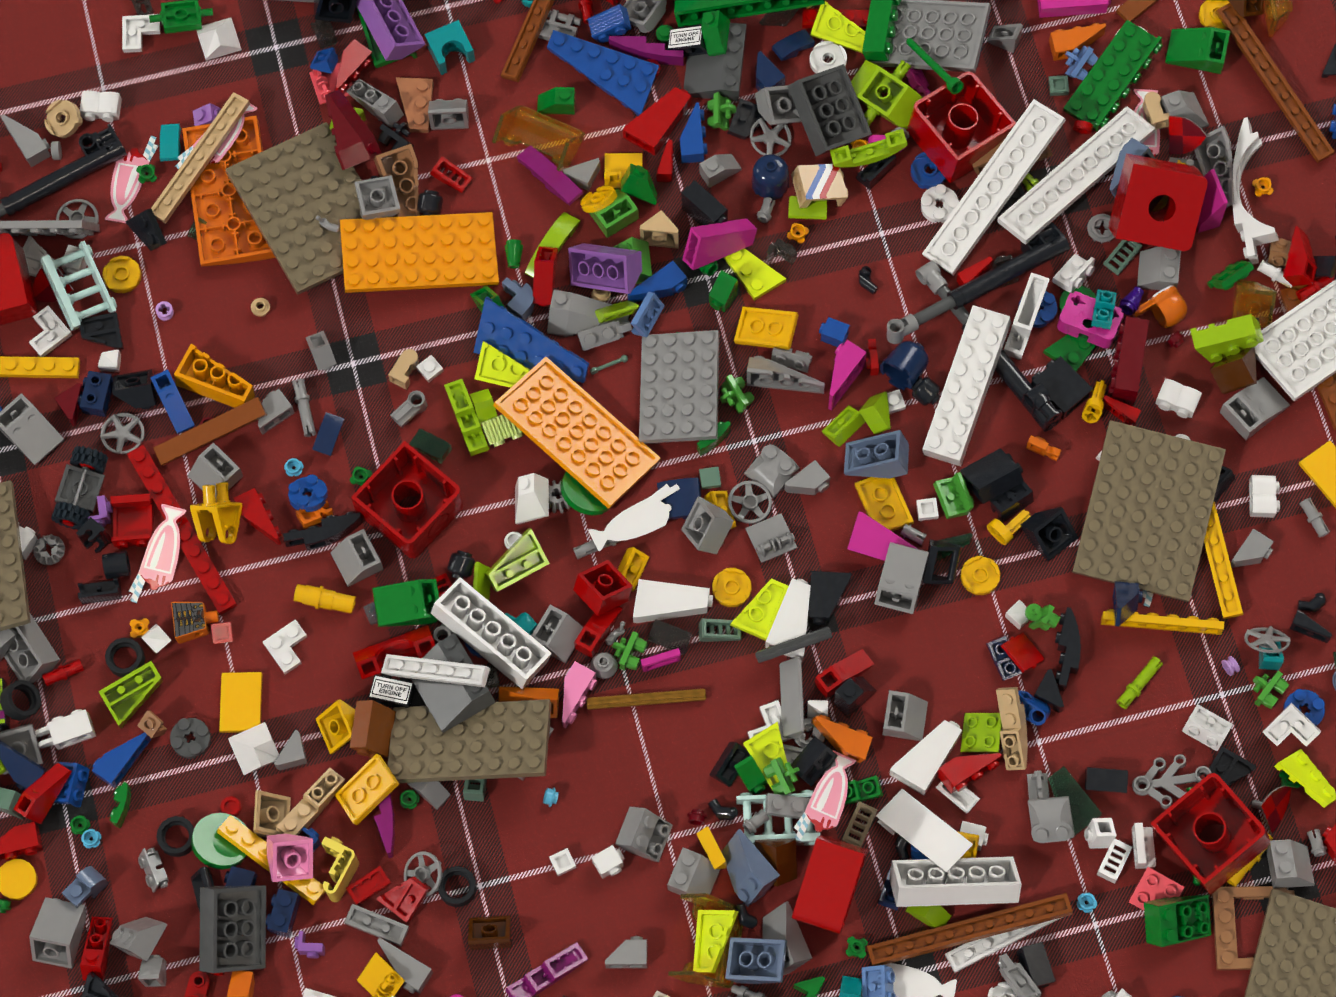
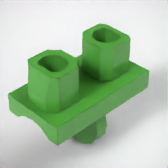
[707,92,736,131]
[720,374,754,414]
[1025,604,1060,631]
[612,631,648,671]
[1253,670,1289,709]
[763,757,800,795]

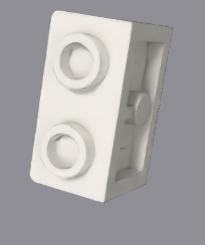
[1052,254,1095,293]
[1182,704,1233,751]
[1131,823,1156,869]

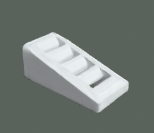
[1096,839,1132,884]

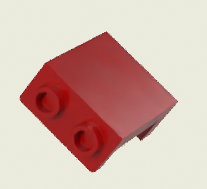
[110,493,154,549]

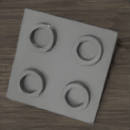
[745,513,798,563]

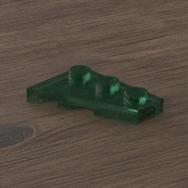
[1048,766,1103,840]

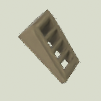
[842,802,878,847]

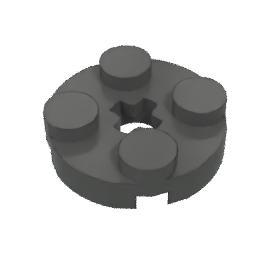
[170,718,211,759]

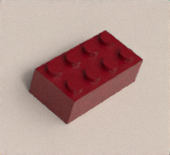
[1108,316,1149,406]

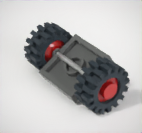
[51,446,108,530]

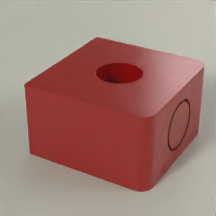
[907,71,1016,183]
[1108,153,1208,251]
[0,233,38,325]
[351,441,464,558]
[1150,773,1270,895]
[792,835,868,934]

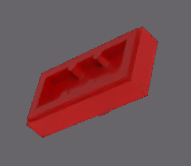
[346,866,392,906]

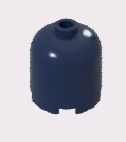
[752,154,789,200]
[880,341,929,390]

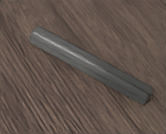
[755,627,832,663]

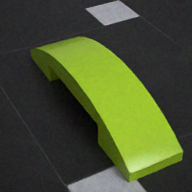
[830,129,908,167]
[525,212,581,278]

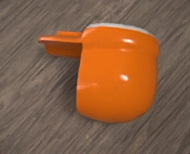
[1135,285,1187,328]

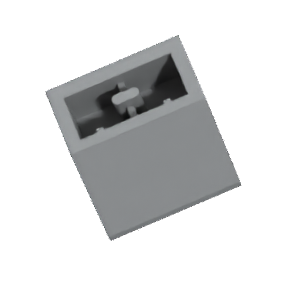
[188,443,243,498]
[330,529,383,587]
[531,604,583,663]
[882,690,928,741]
[615,807,673,862]

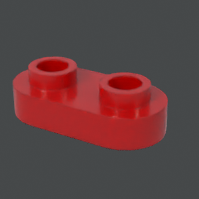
[184,971,210,997]

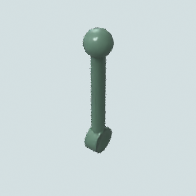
[590,355,628,374]

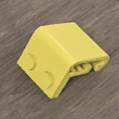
[321,837,359,902]

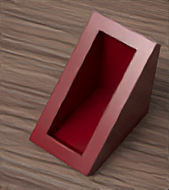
[54,383,84,426]

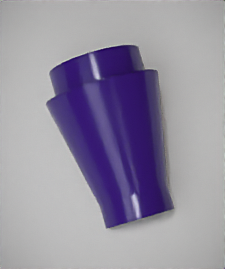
[1119,287,1144,315]

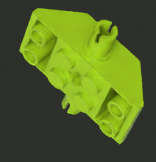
[851,60,923,131]

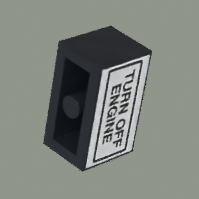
[667,24,708,57]
[369,674,415,708]

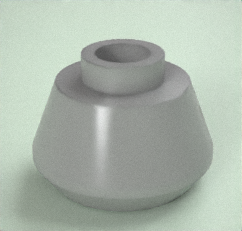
[590,652,618,679]

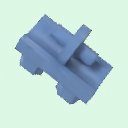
[1065,45,1098,81]

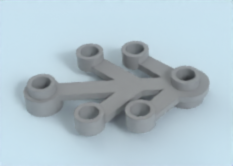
[1132,754,1211,809]

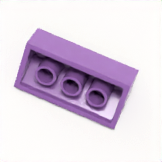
[356,0,425,61]
[568,243,642,294]

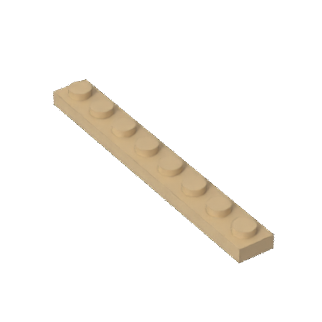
[151,92,250,224]

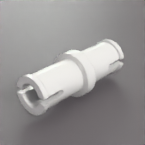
[1257,260,1292,288]

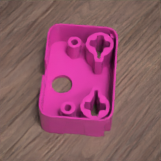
[1057,291,1124,349]

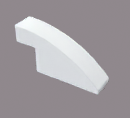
[1004,272,1050,360]

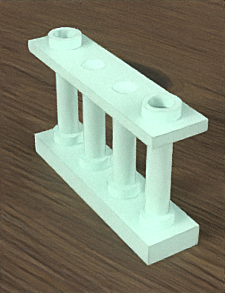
[39,240,117,331]
[736,790,820,846]

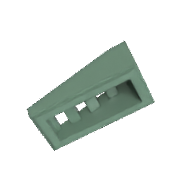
[1103,240,1142,276]
[698,618,741,642]
[463,779,487,802]

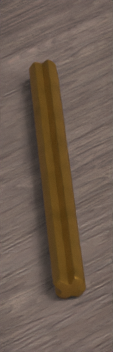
[586,689,706,710]

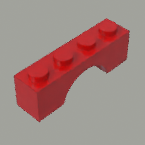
[353,625,435,679]

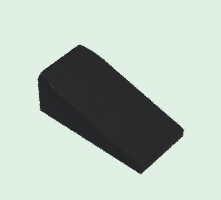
[1290,610,1332,643]

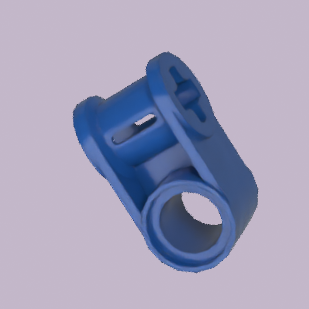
[1018,690,1051,725]

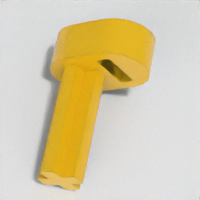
[1082,380,1107,423]
[987,509,1031,545]

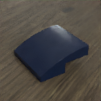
[657,478,701,521]

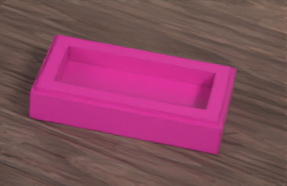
[640,648,681,672]

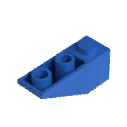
[680,102,708,163]
[150,369,195,434]

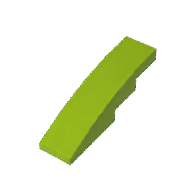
[444,379,489,456]

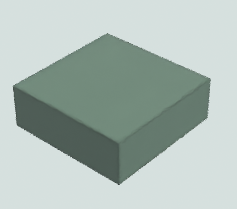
[1048,75,1069,96]
[699,467,721,490]

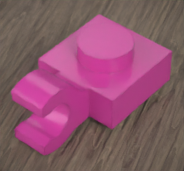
[906,69,931,97]

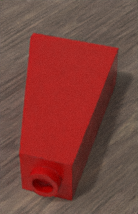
[623,87,692,156]

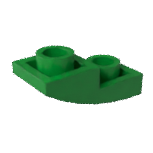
[697,421,731,456]
[845,776,883,805]
[110,782,131,828]

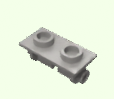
[771,348,813,373]
[1027,771,1049,800]
[138,848,169,893]

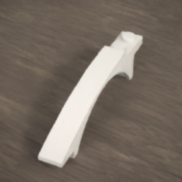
[1233,117,1279,265]

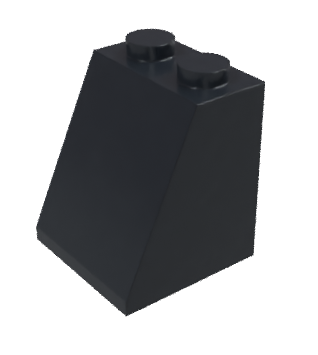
[314,0,357,23]

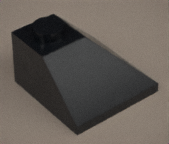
[112,369,156,409]
[1020,507,1078,561]

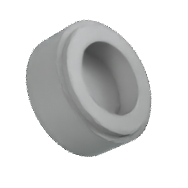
[51,141,62,160]

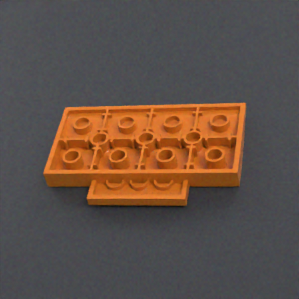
[182,115,276,266]

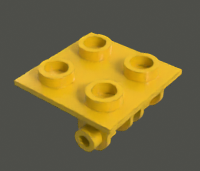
[604,153,642,189]
[357,952,405,997]

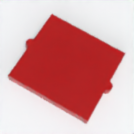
[1001,633,1045,673]

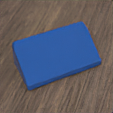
[310,47,338,74]

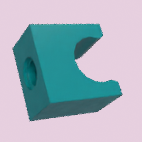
[424,20,475,75]

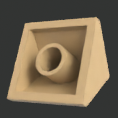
[640,210,679,249]
[253,790,291,838]

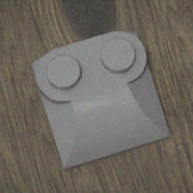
[623,0,667,33]
[354,175,400,220]
[744,444,799,498]
[0,724,43,774]
[1028,796,1075,843]

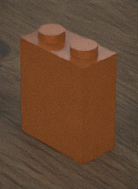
[349,700,396,760]

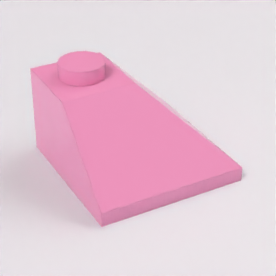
[267,834,313,882]

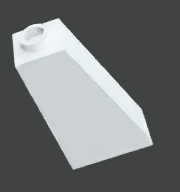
[765,578,811,662]
[633,579,713,623]
[889,720,962,795]

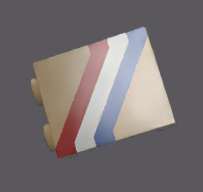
[791,164,848,208]

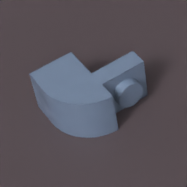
[502,277,535,321]
[62,866,108,908]

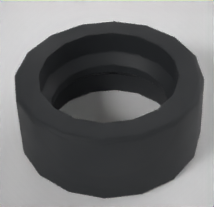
[105,638,145,677]
[0,680,41,721]
[156,816,194,857]
[438,866,477,907]

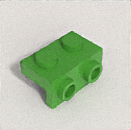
[933,472,974,519]

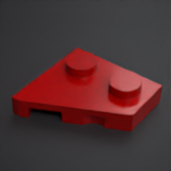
[376,877,430,923]

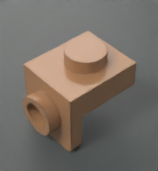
[1267,238,1291,269]
[137,710,167,738]

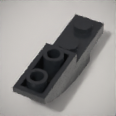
[283,511,363,551]
[1055,607,1081,691]

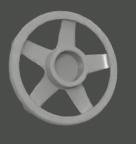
[750,117,791,156]
[56,199,99,239]
[100,413,145,454]
[728,481,772,524]
[1244,626,1290,653]
[404,851,442,898]

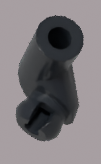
[895,835,909,860]

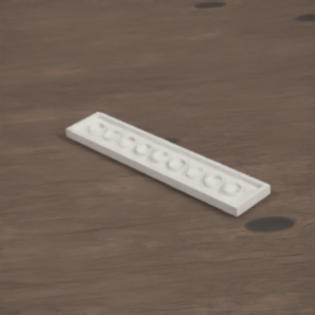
[922,99,1066,276]
[997,106,1155,245]

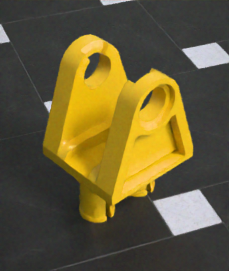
[190,482,242,544]

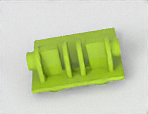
[960,713,1002,754]

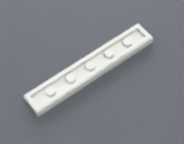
[381,654,490,688]
[945,917,1063,973]

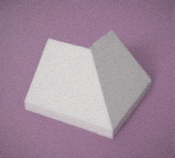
[196,17,242,61]
[228,722,279,775]

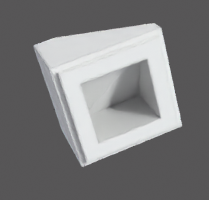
[98,350,121,372]
[1005,600,1029,630]
[141,624,172,653]
[807,700,828,719]

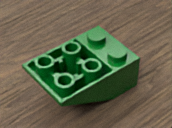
[1165,27,1230,74]
[372,579,439,627]
[1144,895,1211,947]

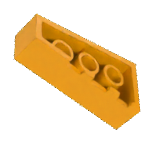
[174,343,255,408]

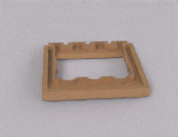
[1212,886,1295,970]

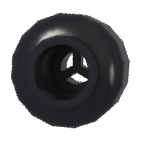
[417,190,443,216]
[911,377,940,406]
[447,550,475,579]

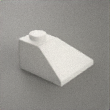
[515,473,549,524]

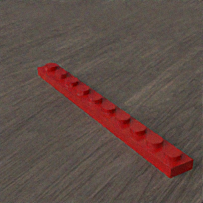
[127,444,237,615]

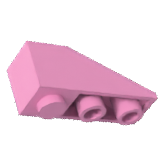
[562,661,597,728]

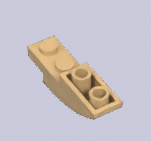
[996,687,1028,770]
[276,768,345,835]

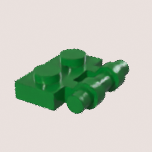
[1207,261,1254,290]

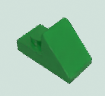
[793,976,826,997]

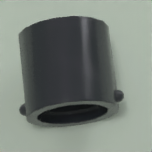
[102,550,131,579]

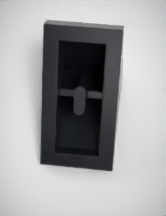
[1034,669,1064,713]

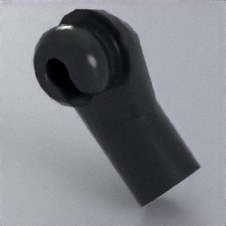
[858,266,879,294]
[1297,593,1326,612]
[708,799,738,820]
[735,903,758,929]

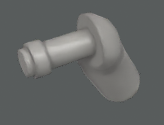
[316,215,340,233]
[605,621,625,645]

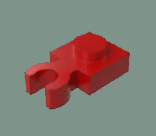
[865,339,879,376]

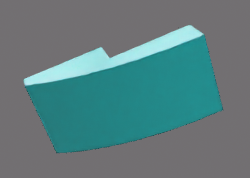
[160,123,181,161]
[1091,289,1117,330]

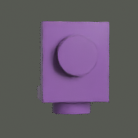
[193,103,221,126]
[88,495,113,527]
[294,931,325,959]

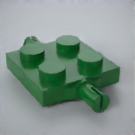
[149,0,213,34]

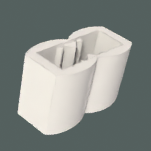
[80,91,122,122]
[1155,378,1202,418]
[1249,475,1280,518]

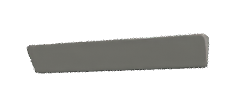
[779,657,804,739]

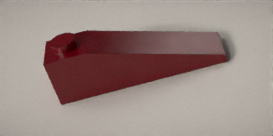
[325,89,382,170]

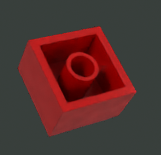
[573,560,633,616]

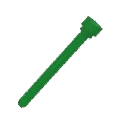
[906,38,964,94]

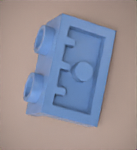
[630,292,665,337]
[862,965,896,997]

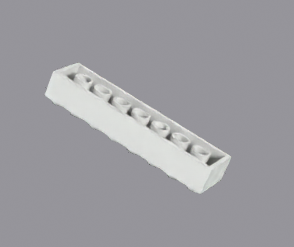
[922,305,1011,466]

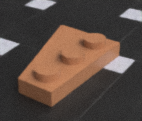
[396,77,434,133]

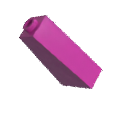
[1037,0,1111,18]
[682,218,757,270]
[847,511,918,561]

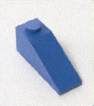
[627,261,687,303]
[92,732,151,788]

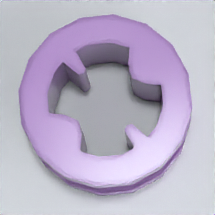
[155,301,174,321]
[1221,656,1240,676]

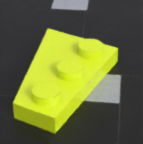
[810,1,865,54]
[723,248,786,301]
[475,341,530,388]
[730,578,789,641]
[743,722,791,791]
[1274,749,1336,808]
[693,910,738,974]

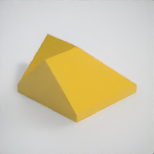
[316,700,355,754]

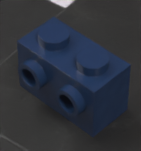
[78,371,113,417]
[266,889,301,938]

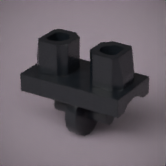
[378,122,414,150]

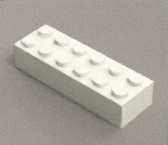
[431,577,552,689]
[889,857,1022,907]

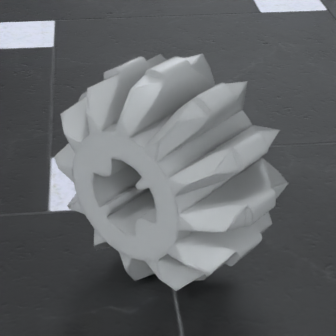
[549,480,571,513]

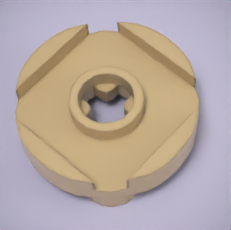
[45,100,83,138]

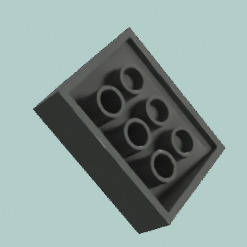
[683,23,746,101]
[787,64,872,156]
[411,633,496,733]
[199,885,266,973]

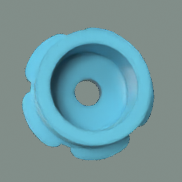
[284,458,304,477]
[543,787,559,807]
[81,829,101,849]
[1077,893,1097,913]

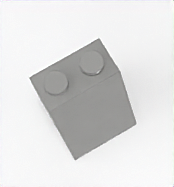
[29,897,86,969]

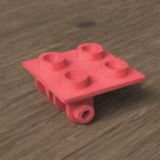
[309,62,353,105]
[1129,867,1184,910]

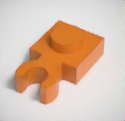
[1026,435,1061,461]
[296,501,333,529]

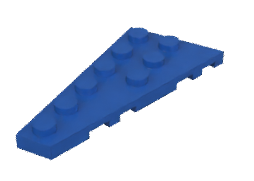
[547,30,659,116]
[473,297,590,383]

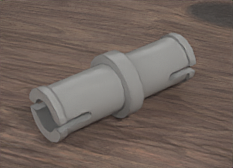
[1299,498,1330,538]

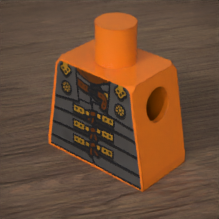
[171,602,219,644]

